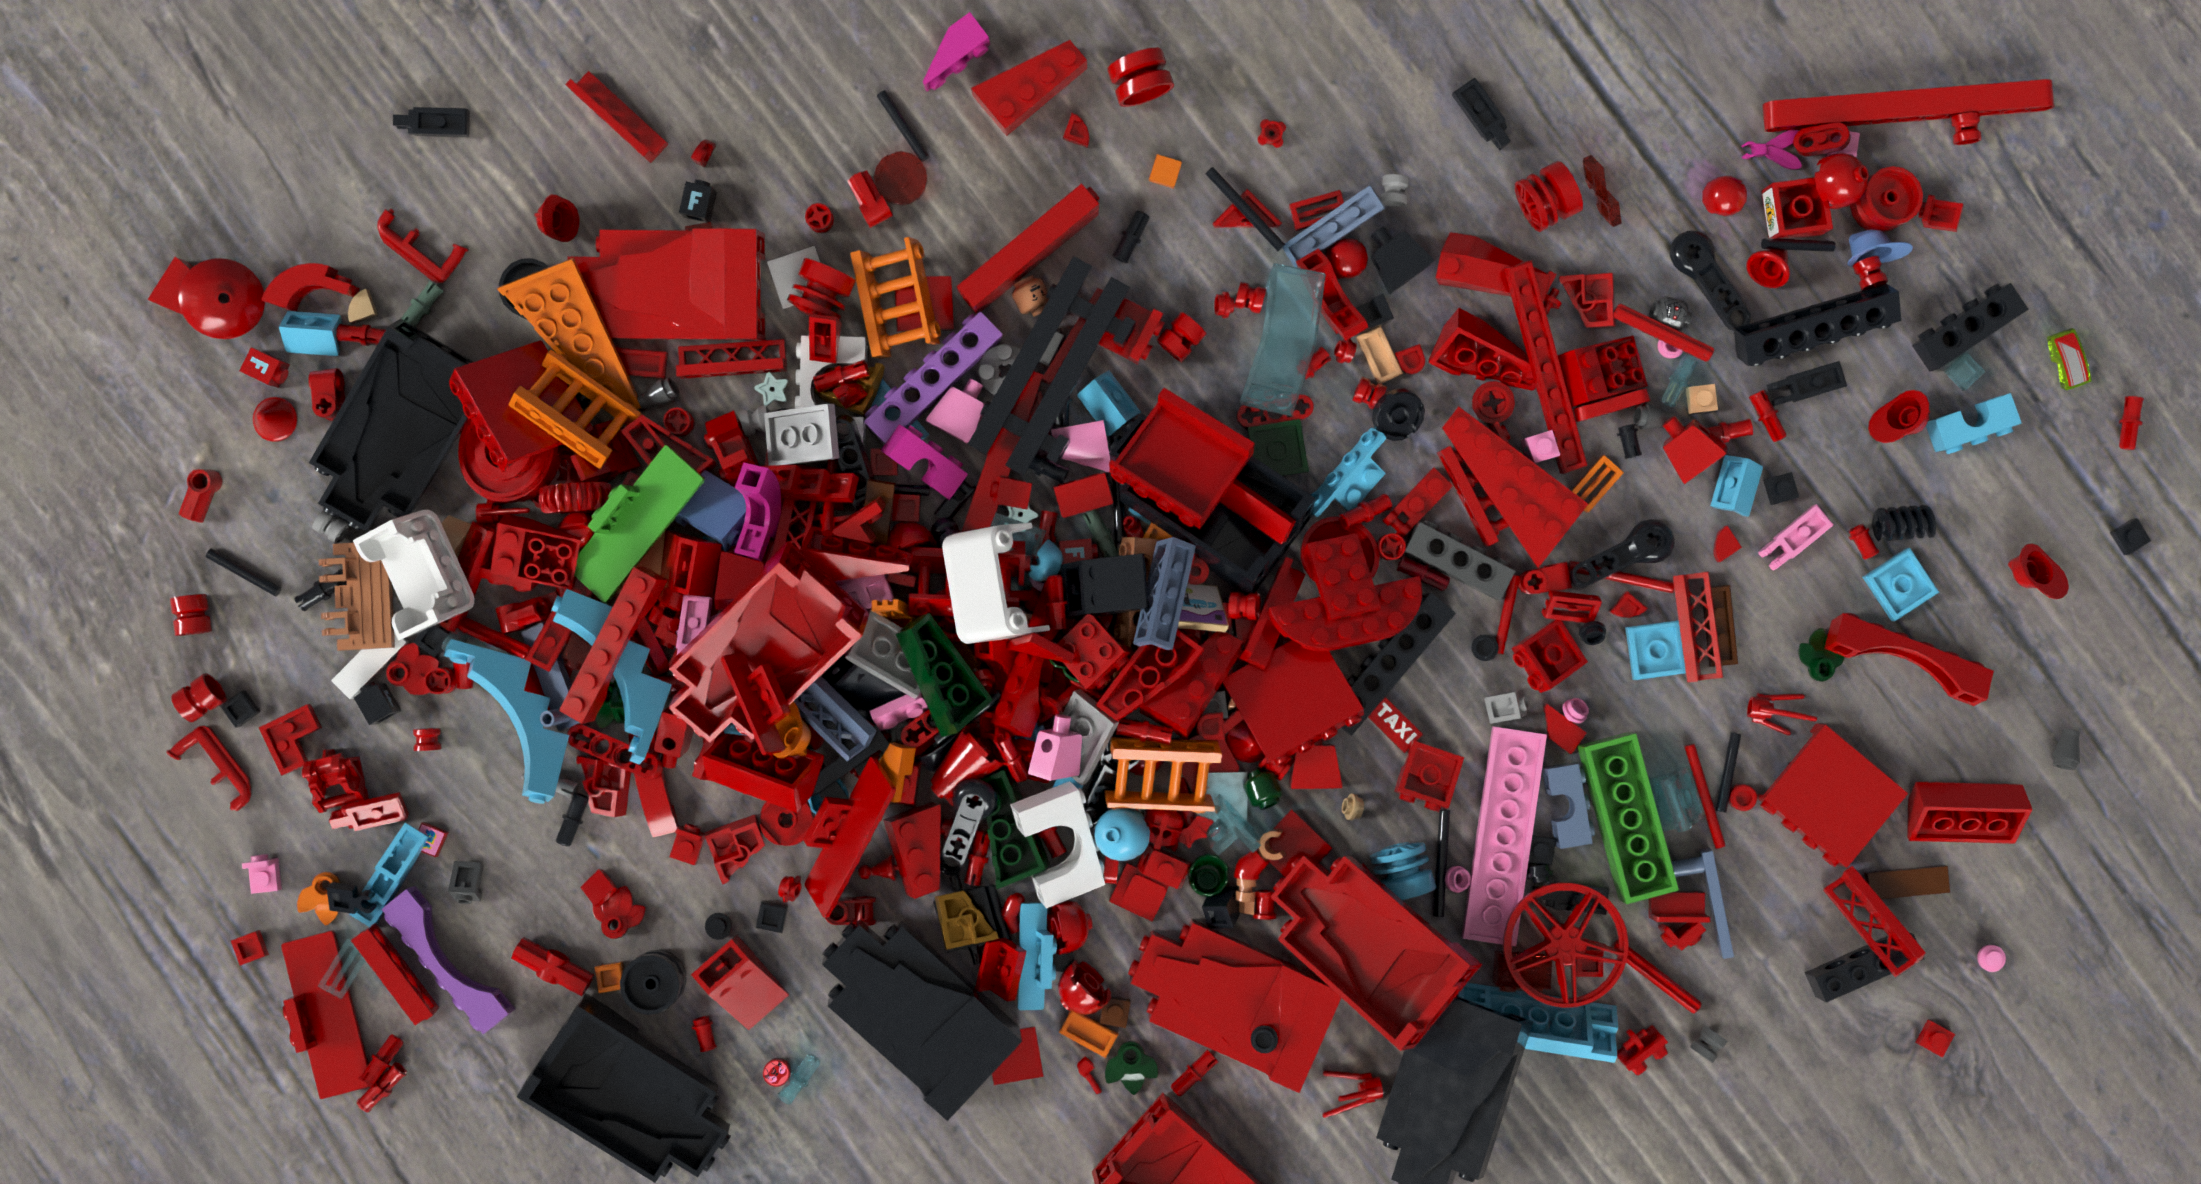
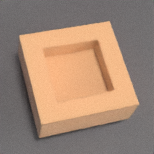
[1686,384,1718,414]

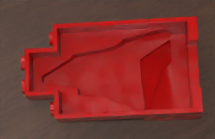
[567,228,765,340]
[669,541,870,742]
[1271,855,1482,1051]
[1128,919,1341,1093]
[1092,1092,1262,1184]

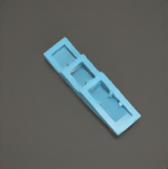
[349,823,428,927]

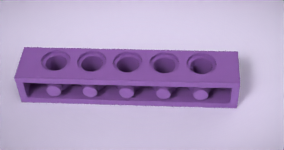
[864,311,1003,445]

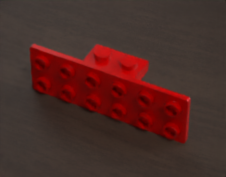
[803,757,896,918]
[281,930,370,1099]

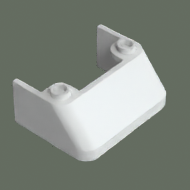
[942,523,1050,644]

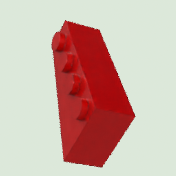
[971,40,1087,136]
[1140,631,1243,739]

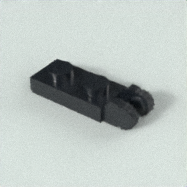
[1766,361,1847,406]

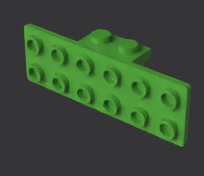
[575,445,705,603]

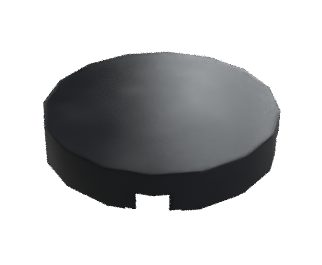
[1372,388,1425,441]

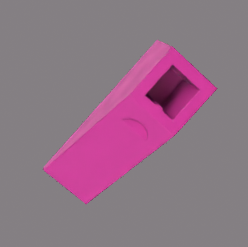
[923,12,990,92]

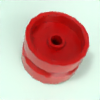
[1107,47,1174,107]
[1850,166,1923,233]

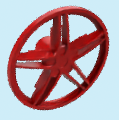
[1503,882,1629,1008]

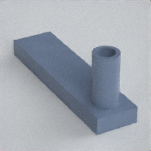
[1283,185,1386,268]
[521,622,580,731]
[1671,847,1734,959]

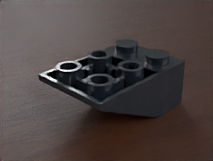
[1061,553,1149,620]
[821,649,906,725]

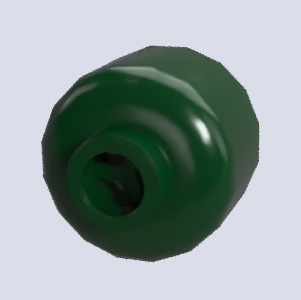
[1243,768,1283,810]

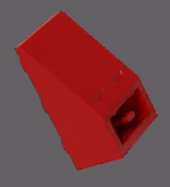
[1558,335,1648,407]
[490,514,581,590]
[660,529,722,597]
[691,934,790,1030]

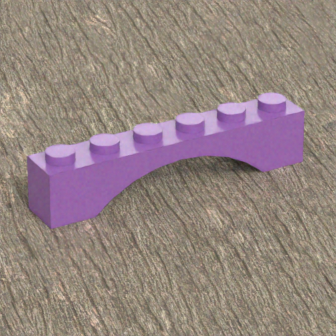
[381,886,515,1034]

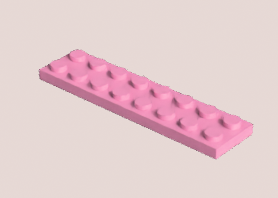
[1461,726,1547,947]

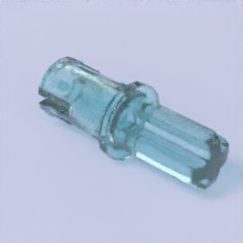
[1661,355,1698,408]
[778,1054,820,1105]

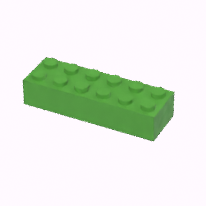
[1577,732,1679,904]

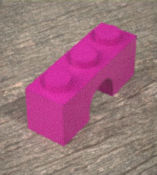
[881,424,968,500]

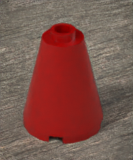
[931,725,1003,799]

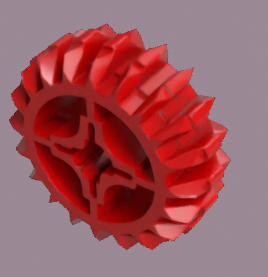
[538,482,612,514]

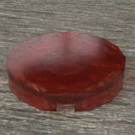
[874,151,928,206]

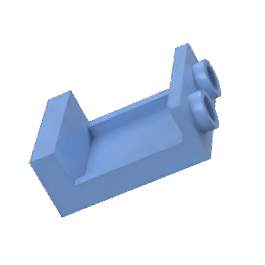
[675,470,746,552]

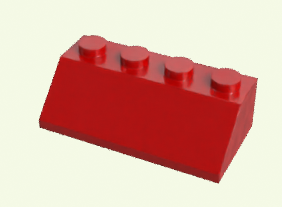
[702,733,824,813]
[1907,782,2033,844]

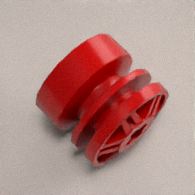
[1515,161,1583,232]
[787,258,856,320]

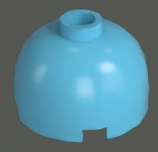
[1094,808,1150,861]

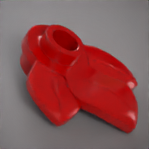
[386,643,440,695]
[593,886,646,939]

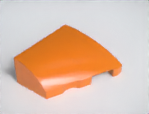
[879,742,916,802]

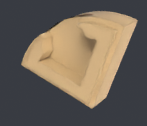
[348,289,378,324]

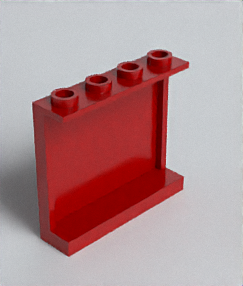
[449,340,594,473]
[1109,388,1255,529]
[1222,640,1364,767]
[1757,723,1908,868]

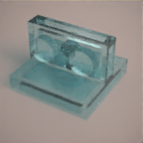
[1649,766,1706,832]
[1208,794,1261,856]

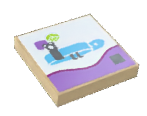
[1178,583,1229,632]

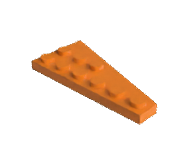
[497,257,641,410]

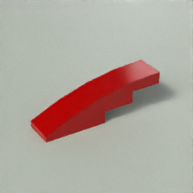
[761,465,859,502]

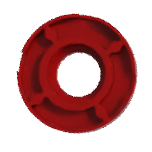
[458,418,561,504]

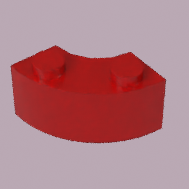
[704,410,759,488]

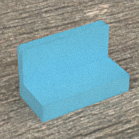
[279,311,342,356]
[1077,370,1141,436]
[1710,455,1763,517]

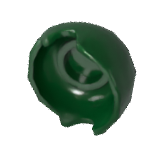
[1188,854,1228,897]

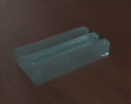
[317,938,366,999]

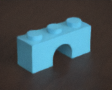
[1926,393,2021,454]

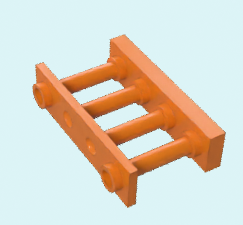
[850,237,941,359]
[509,349,641,469]
[1104,737,1222,813]

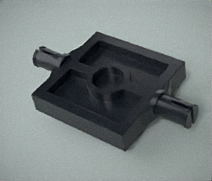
[933,874,999,965]

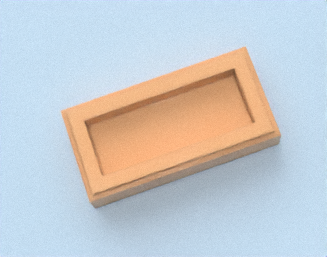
[1356,325,1403,384]

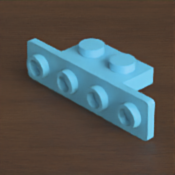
[1311,428,1387,517]
[1017,902,1057,1010]

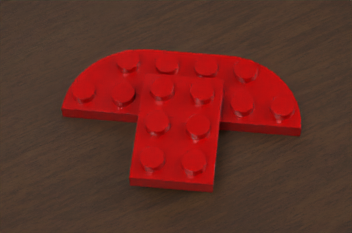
[1267,533,1422,651]

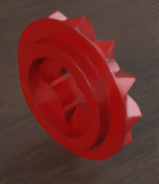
[1472,381,1515,424]

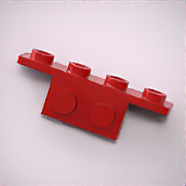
[721,653,791,755]

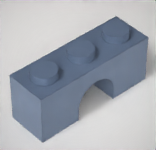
[1542,762,1595,849]

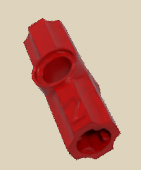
[511,937,594,996]

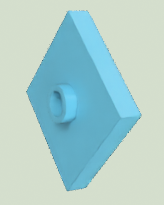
[1862,548,1939,621]
[1625,620,1686,680]

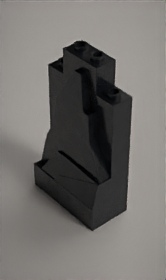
[309,318,473,531]
[1109,413,1316,595]
[822,919,1022,1121]
[517,993,731,1183]
[1376,996,1533,1184]

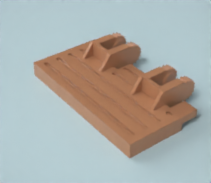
[318,543,395,651]

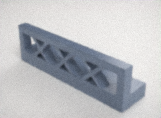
[1133,537,1196,650]
[794,676,877,761]

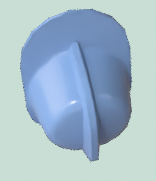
[1847,230,1913,267]

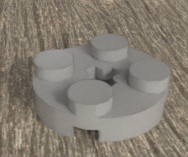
[979,344,1021,396]

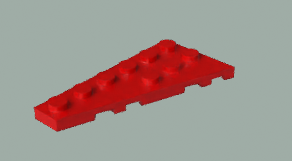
[1442,406,1588,568]

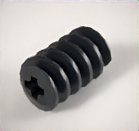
[1872,505,1936,541]

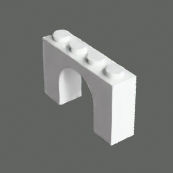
[795,336,868,446]
[1010,781,1105,908]

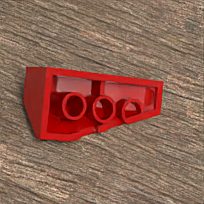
[1435,232,1550,302]
[1428,308,1536,391]

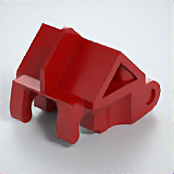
[1038,667,1079,723]
[302,749,369,813]

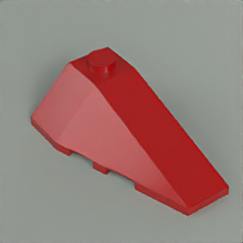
[800,526,914,581]
[1096,629,1205,722]

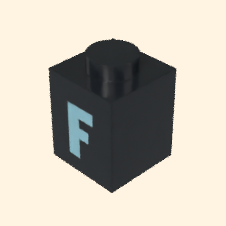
[679,179,717,224]
[353,682,401,725]

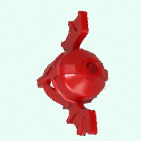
[1135,809,1214,851]

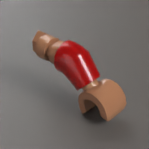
[1234,828,1287,915]

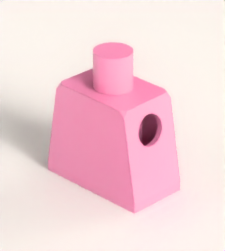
[926,378,985,444]
[1028,714,1082,781]

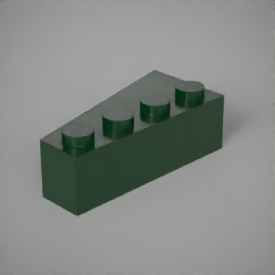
[896,613,993,737]
[981,767,1050,889]

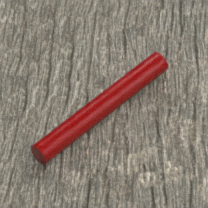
[1496,575,1520,655]

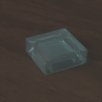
[1945,352,1985,391]

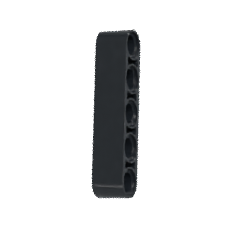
[836,414,875,512]

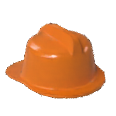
[773,701,811,758]

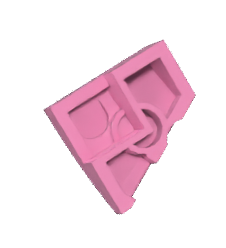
[1051,420,1110,473]

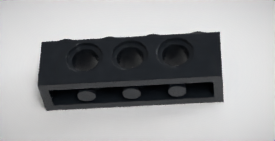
[1912,283,2029,372]
[1805,933,1925,1003]

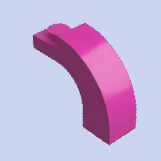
[734,463,781,562]

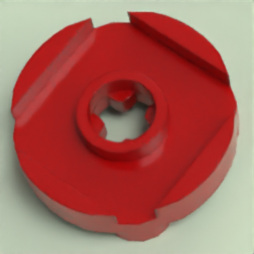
[760,801,814,846]

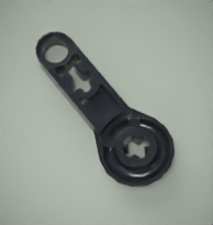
[1670,231,1751,331]
[1570,519,1675,588]
[1083,728,1140,829]
[940,778,998,876]

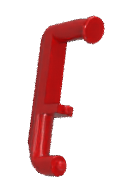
[377,209,469,284]
[166,725,251,811]

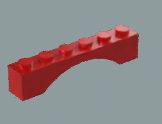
[559,567,668,724]
[991,581,1070,738]
[1824,613,1994,706]

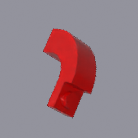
[1296,248,1369,341]

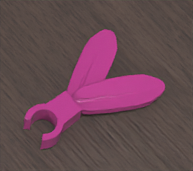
[1741,130,1802,170]

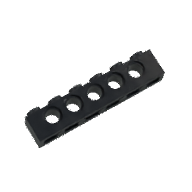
[1733,283,1902,366]
[1341,592,1456,736]

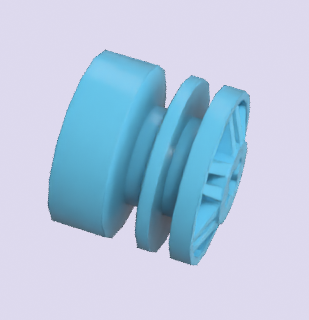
[1370,842,1436,900]

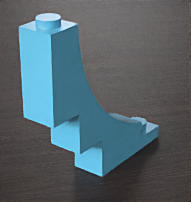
[551,589,672,765]
[444,639,569,804]

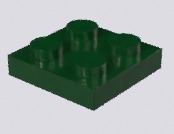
[1247,419,1309,476]

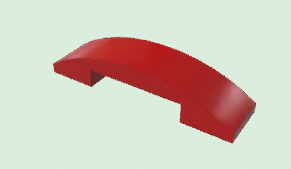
[628,730,679,837]

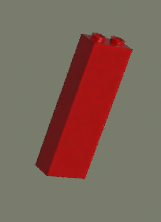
[956,183,1100,315]

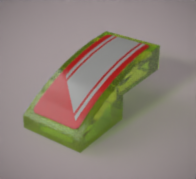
[2047,328,2092,390]

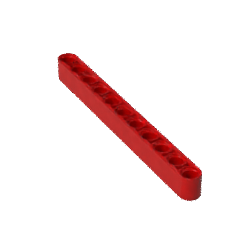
[1762,79,2054,132]

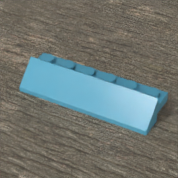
[1457,983,1618,1063]

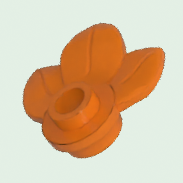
[297,872,340,926]

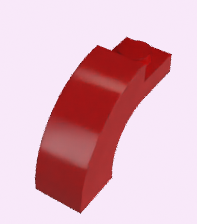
[261,263,360,312]

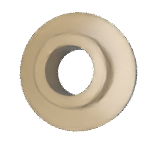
[1342,793,1364,821]

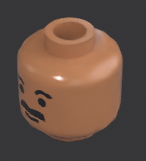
[1012,275,1049,317]

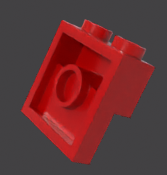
[1511,619,1588,693]
[1394,740,1465,812]

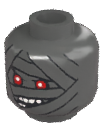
[1649,296,1692,331]

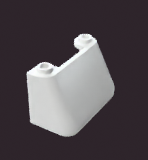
[353,509,475,640]

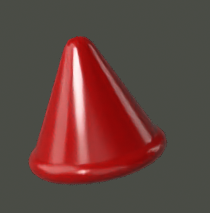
[1746,249,1790,288]
[253,397,298,442]
[1227,719,1265,763]

